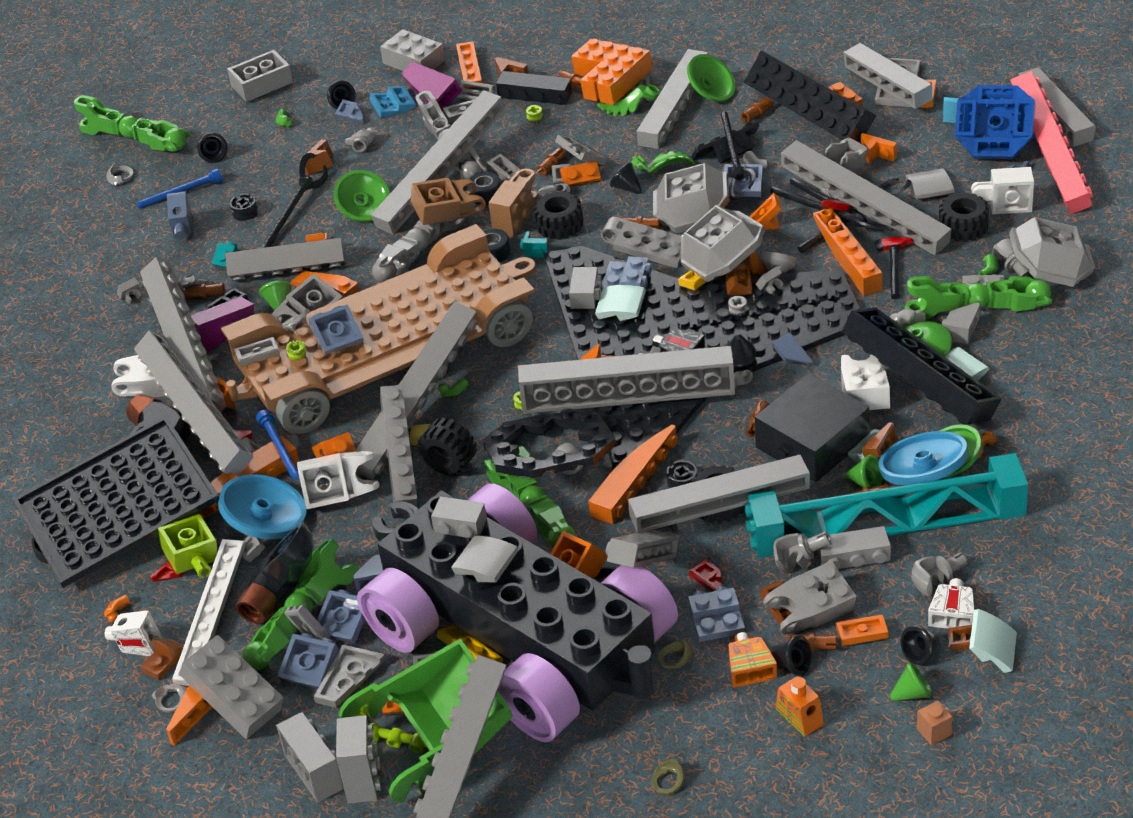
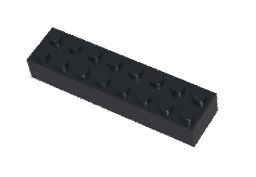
[743,50,877,144]
[842,307,1002,425]

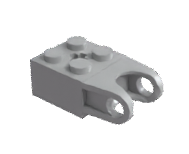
[272,274,343,324]
[763,561,856,634]

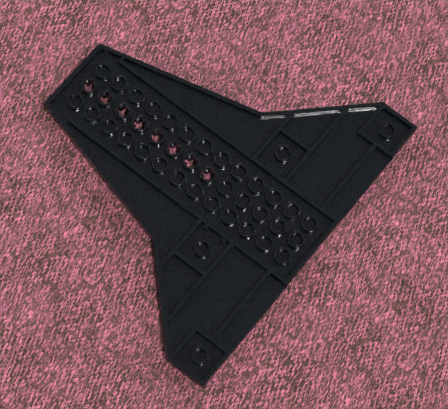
[544,246,860,468]

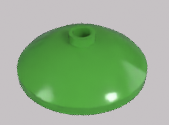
[687,54,735,102]
[333,170,390,222]
[905,321,952,357]
[940,425,983,478]

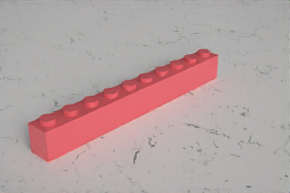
[1010,71,1093,214]

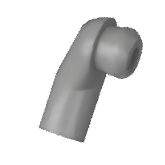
[743,151,768,169]

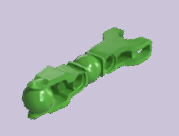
[74,95,191,151]
[905,276,1052,319]
[484,446,576,548]
[242,538,360,670]

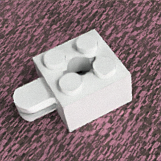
[971,167,1034,214]

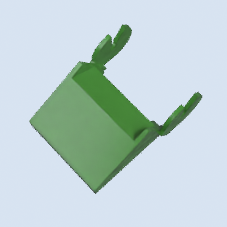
[339,638,513,802]

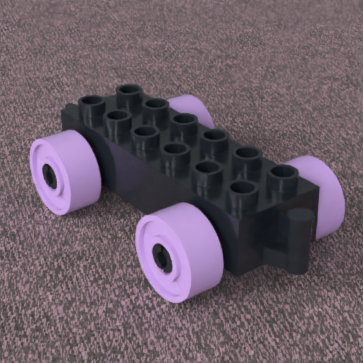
[357,484,678,742]

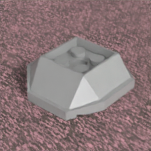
[653,163,730,233]
[681,205,765,282]
[1009,217,1095,287]

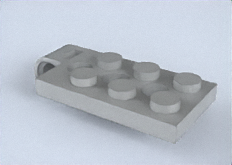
[601,217,681,268]

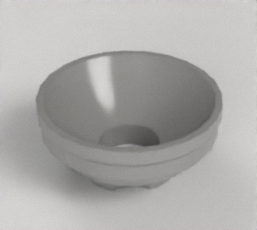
[761,251,797,273]

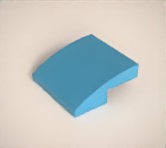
[369,86,416,118]

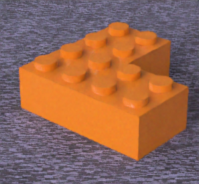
[571,39,653,105]

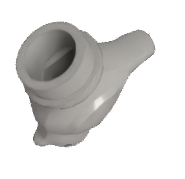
[345,127,378,152]
[890,309,925,328]

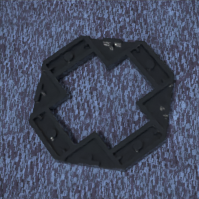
[483,408,616,478]

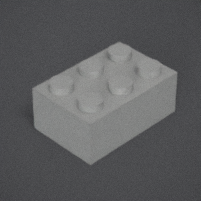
[380,29,445,71]
[227,50,293,102]
[276,712,343,803]
[336,715,382,804]

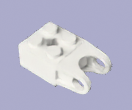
[111,355,165,397]
[841,355,890,410]
[297,451,380,509]

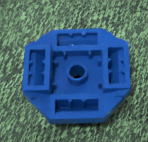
[955,85,1035,159]

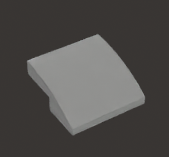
[905,168,955,199]
[451,536,519,582]

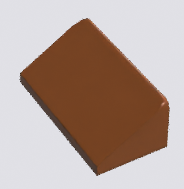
[726,263,752,295]

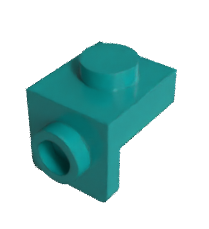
[520,231,549,258]
[211,242,241,268]

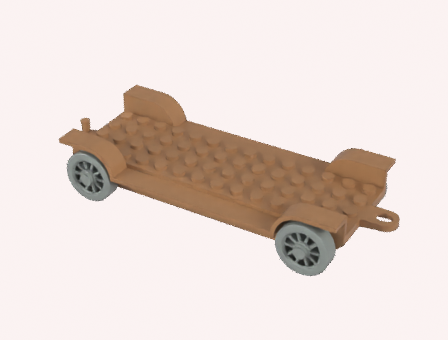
[221,224,536,434]

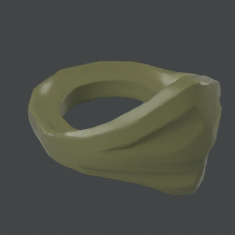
[657,640,693,669]
[651,759,685,796]

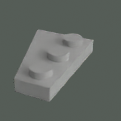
[555,135,607,165]
[314,645,386,708]

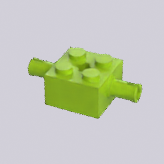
[158,514,218,578]

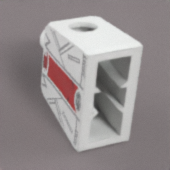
[928,578,974,628]
[105,611,164,656]

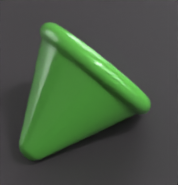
[259,281,292,310]
[845,455,883,489]
[890,662,932,701]

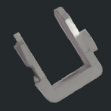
[824,138,867,174]

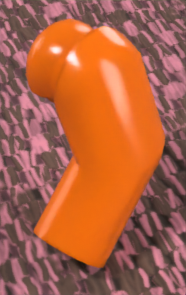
[104,595,131,623]

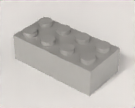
[181,635,284,739]

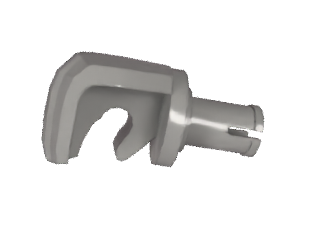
[992,238,1032,278]
[773,531,832,574]
[911,553,967,596]

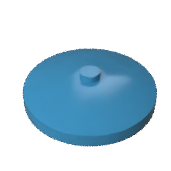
[879,431,969,485]
[218,474,307,539]

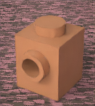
[917,701,953,746]

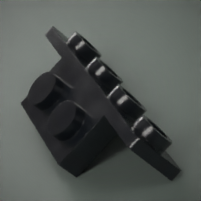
[691,122,760,164]

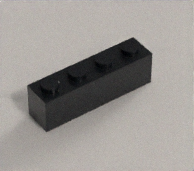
[496,71,572,105]

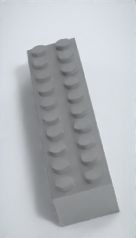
[518,346,735,414]

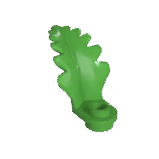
[597,84,660,116]
[631,151,697,174]

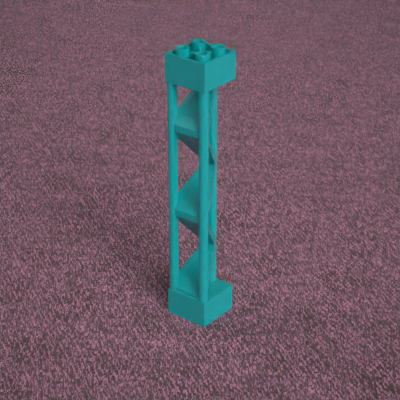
[745,453,1028,558]

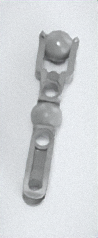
[415,91,488,180]
[372,217,467,284]

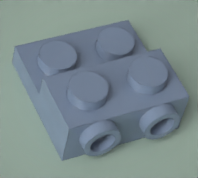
[724,164,763,197]
[601,256,652,290]
[309,304,364,355]
[688,586,745,642]
[317,590,368,643]
[277,633,340,689]

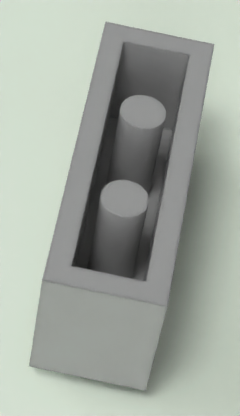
[817,526,891,569]

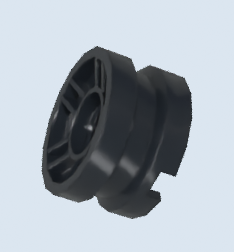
[230,193,258,221]
[667,460,697,488]

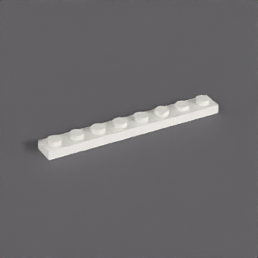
[172,539,245,686]

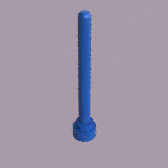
[137,168,223,208]
[256,409,299,480]

